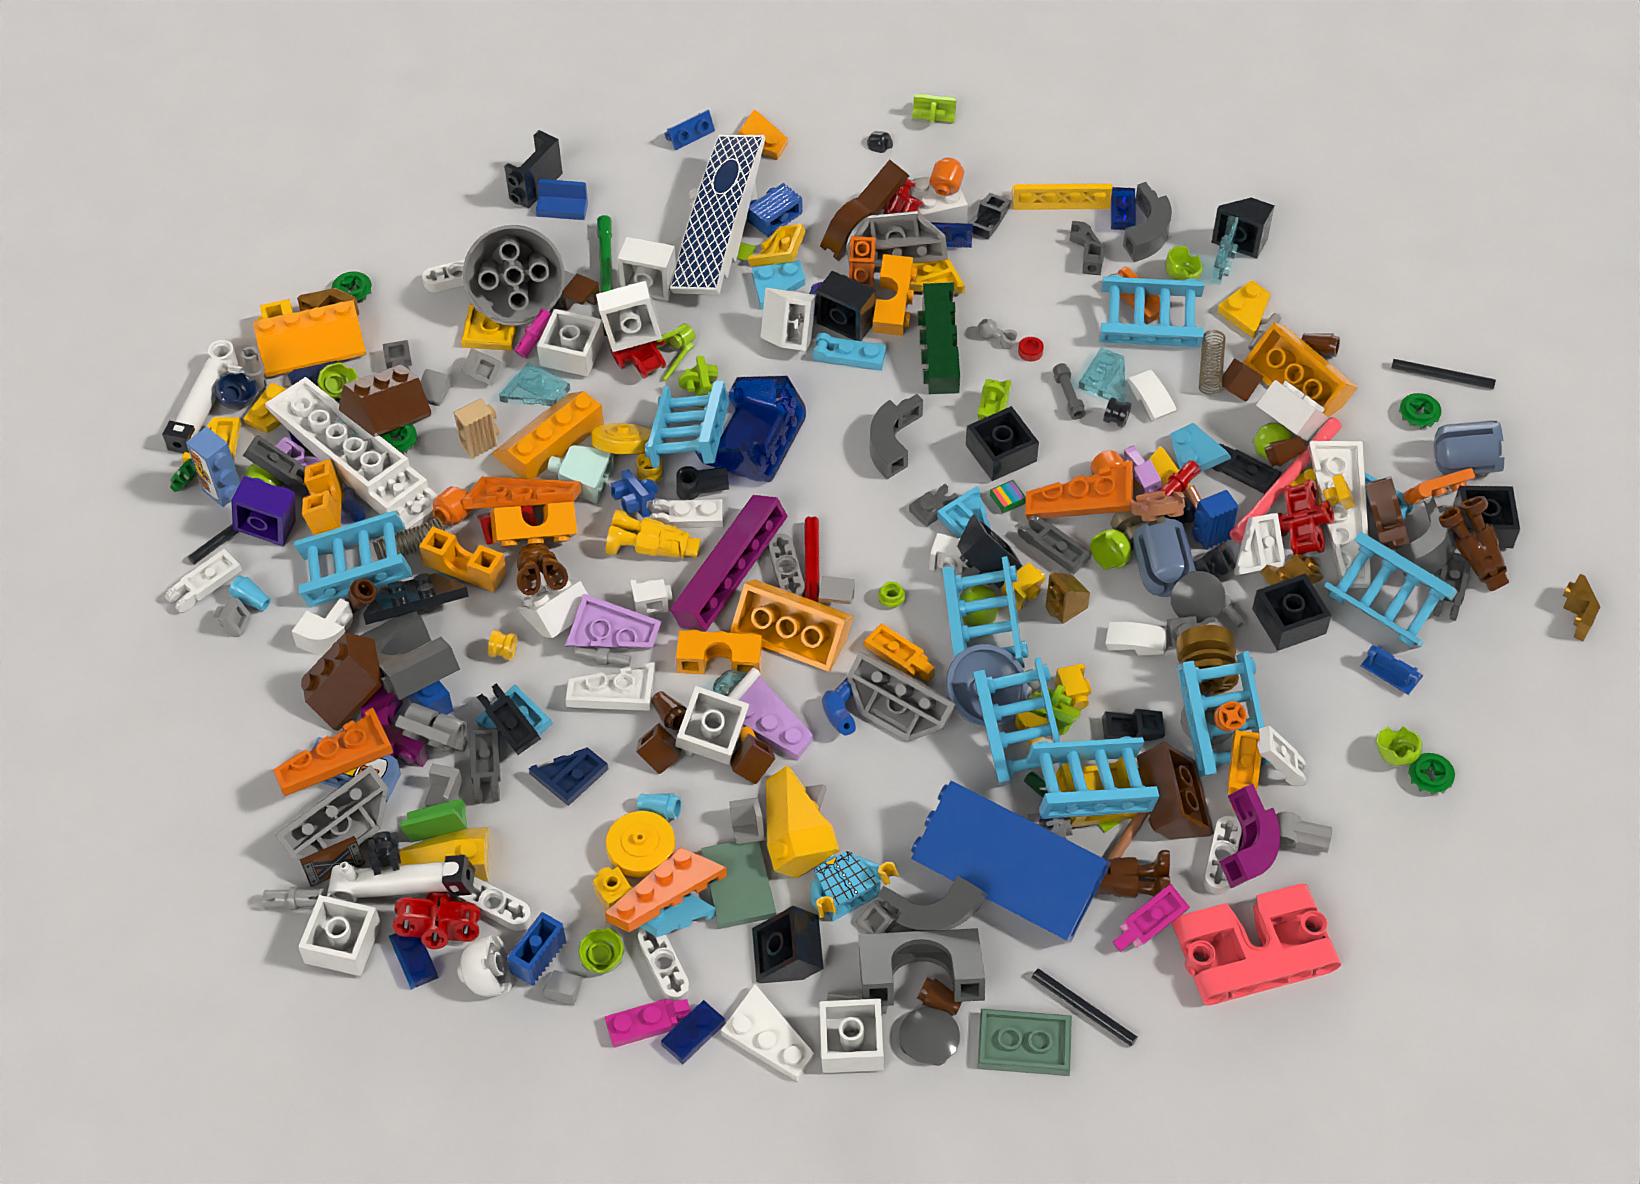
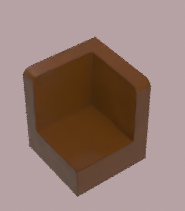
[561,273,599,310]
[1218,358,1264,402]
[636,723,682,774]
[730,734,776,784]

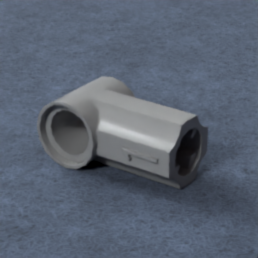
[1276,812,1332,853]

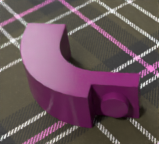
[361,685,429,767]
[1219,784,1280,888]

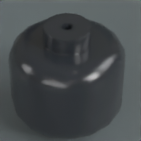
[867,131,893,153]

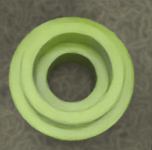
[878,581,905,608]

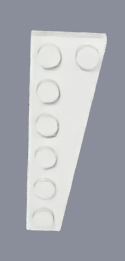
[1309,441,1371,588]

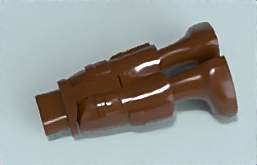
[1438,496,1509,591]
[516,543,568,596]
[1096,850,1170,898]

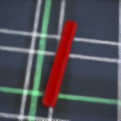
[804,516,820,603]

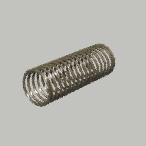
[1198,330,1226,395]
[373,517,445,560]

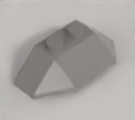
[846,211,948,267]
[847,652,956,741]
[275,765,388,860]

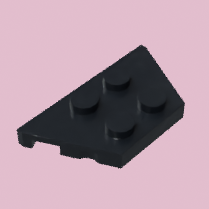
[363,573,469,625]

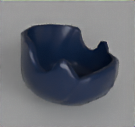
[215,373,258,410]

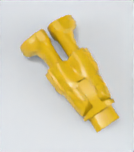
[605,509,701,559]

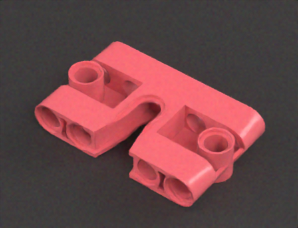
[1172,884,1341,1005]

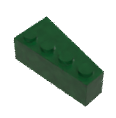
[917,282,960,394]

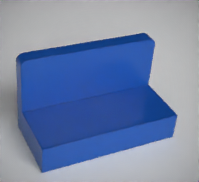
[536,179,588,220]

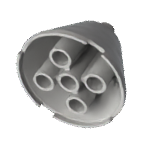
[463,225,565,326]

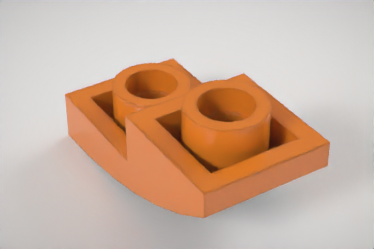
[849,236,876,288]

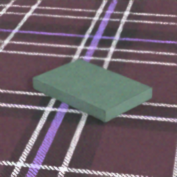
[701,841,776,929]
[977,1009,1072,1076]

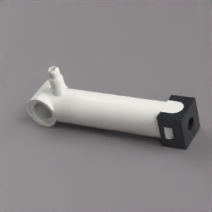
[162,340,247,454]
[327,855,475,903]

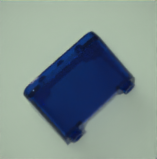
[695,376,806,482]

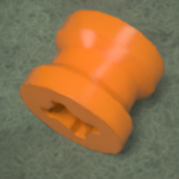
[1213,701,1247,732]

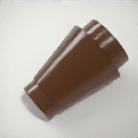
[1301,333,1340,358]
[1264,436,1306,467]
[345,579,376,613]
[651,691,687,730]
[916,977,962,1015]

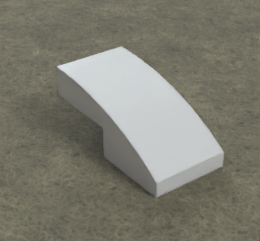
[1127,370,1177,422]
[1105,622,1168,656]

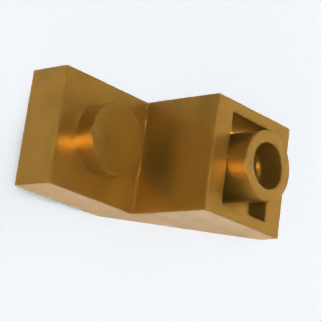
[297,288,360,316]
[1260,554,1324,585]
[1563,574,1600,641]

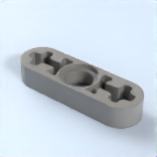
[769,534,805,597]

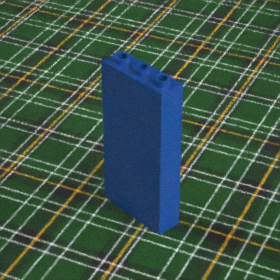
[911,780,1111,942]

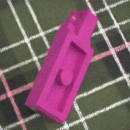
[1113,884,1190,952]
[605,999,691,1048]

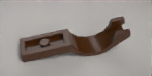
[820,159,910,262]

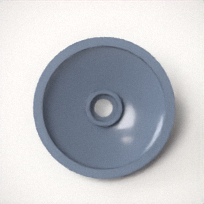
[946,644,1028,727]

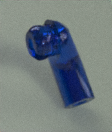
[341,487,366,523]

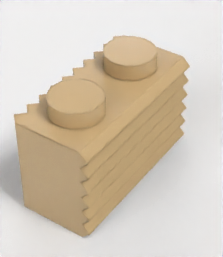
[453,398,500,459]

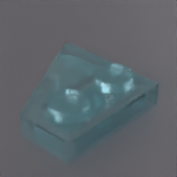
[1211,215,1239,285]
[1079,347,1126,403]
[499,363,570,406]

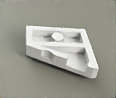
[1234,513,1286,575]

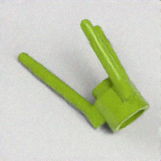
[656,323,696,381]

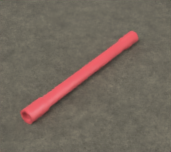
[1230,417,1342,543]

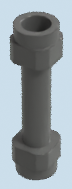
[1053,363,1086,420]

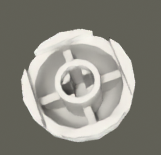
[458,935,513,997]

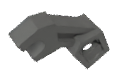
[1069,221,1106,276]

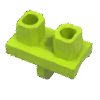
[912,93,957,123]
[678,356,718,408]
[977,379,1012,419]
[1027,684,1082,735]

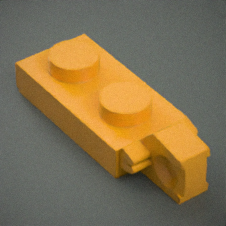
[864,624,935,683]
[1227,730,1262,811]

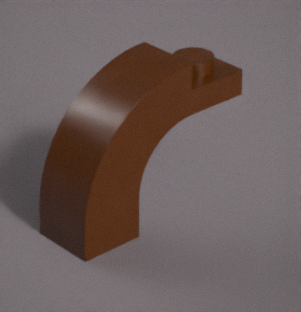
[1365,476,1410,549]

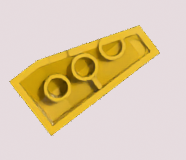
[766,766,840,879]
[371,827,489,881]

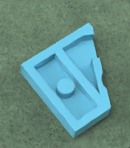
[752,260,805,309]
[1170,423,1231,472]
[937,486,991,538]

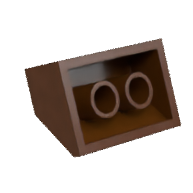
[339,365,431,437]
[301,632,383,731]
[1137,742,1214,839]

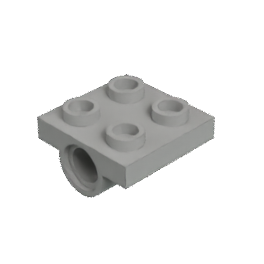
[395,703,468,754]

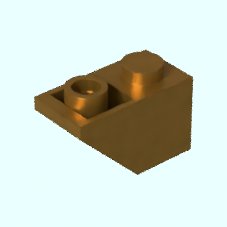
[1045,572,1090,624]

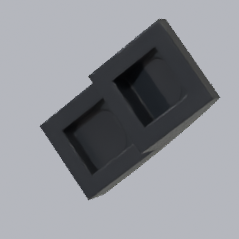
[967,193,1011,239]
[1193,543,1236,578]
[1102,709,1165,741]

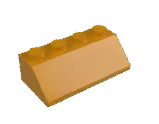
[253,300,367,377]
[1243,322,1358,417]
[492,391,604,479]
[730,579,854,672]

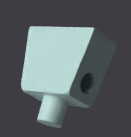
[548,445,614,504]

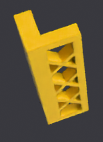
[1012,183,1112,210]

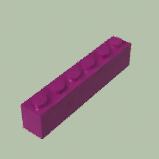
[669,495,788,632]

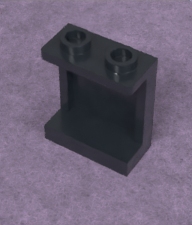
[504,130,563,209]

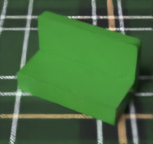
[400,799,467,842]

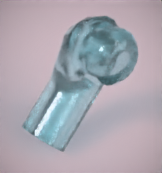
[713,670,748,696]

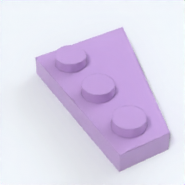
[565,594,662,648]
[739,676,813,760]

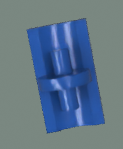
[610,469,658,518]

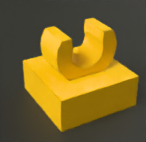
[1323,474,1356,510]

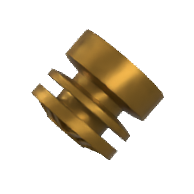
[1176,625,1239,696]

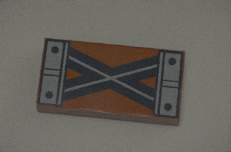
[299,836,365,887]

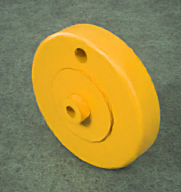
[591,423,651,454]
[605,811,676,878]

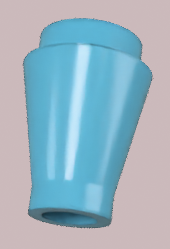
[228,575,271,611]
[637,793,682,821]

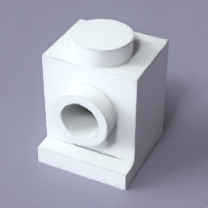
[929,533,968,573]
[630,579,673,616]

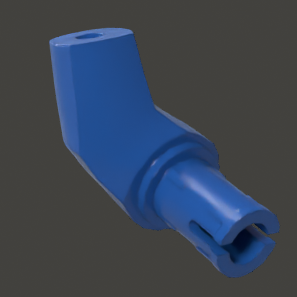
[821,677,856,736]

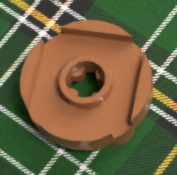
[1130,491,1185,521]

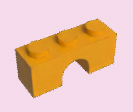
[873,254,917,336]
[302,459,343,535]
[490,502,577,547]
[419,526,507,593]
[676,629,762,677]

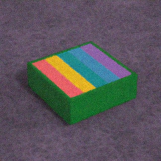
[990,480,1026,513]

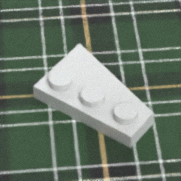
[566,662,655,711]
[721,984,814,1082]

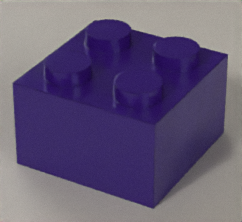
[231,475,296,546]

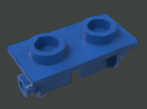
[664,109,715,151]
[1361,645,1423,695]

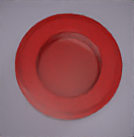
[1018,337,1044,362]

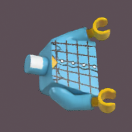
[810,851,899,921]

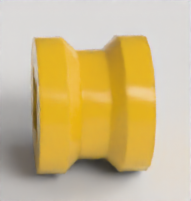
[636,452,664,483]
[488,630,517,661]

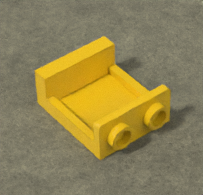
[1055,756,1137,827]

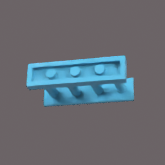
[1099,275,1205,348]
[645,380,729,468]
[294,510,412,608]
[1324,531,1457,647]
[942,556,1029,668]
[1176,651,1270,777]
[973,657,1068,786]
[1026,736,1159,819]

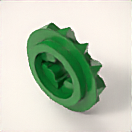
[332,271,372,303]
[1399,393,1442,429]
[379,424,418,453]
[170,458,197,492]
[1408,753,1455,796]

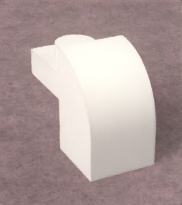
[292,598,354,655]

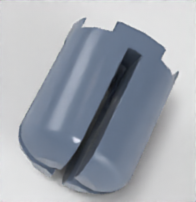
[1434,420,1505,475]
[1133,518,1196,597]

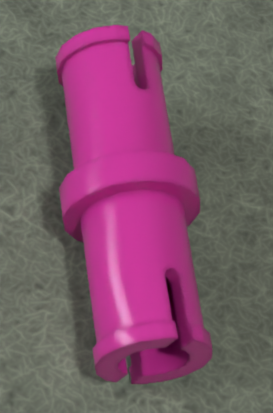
[514,308,552,359]

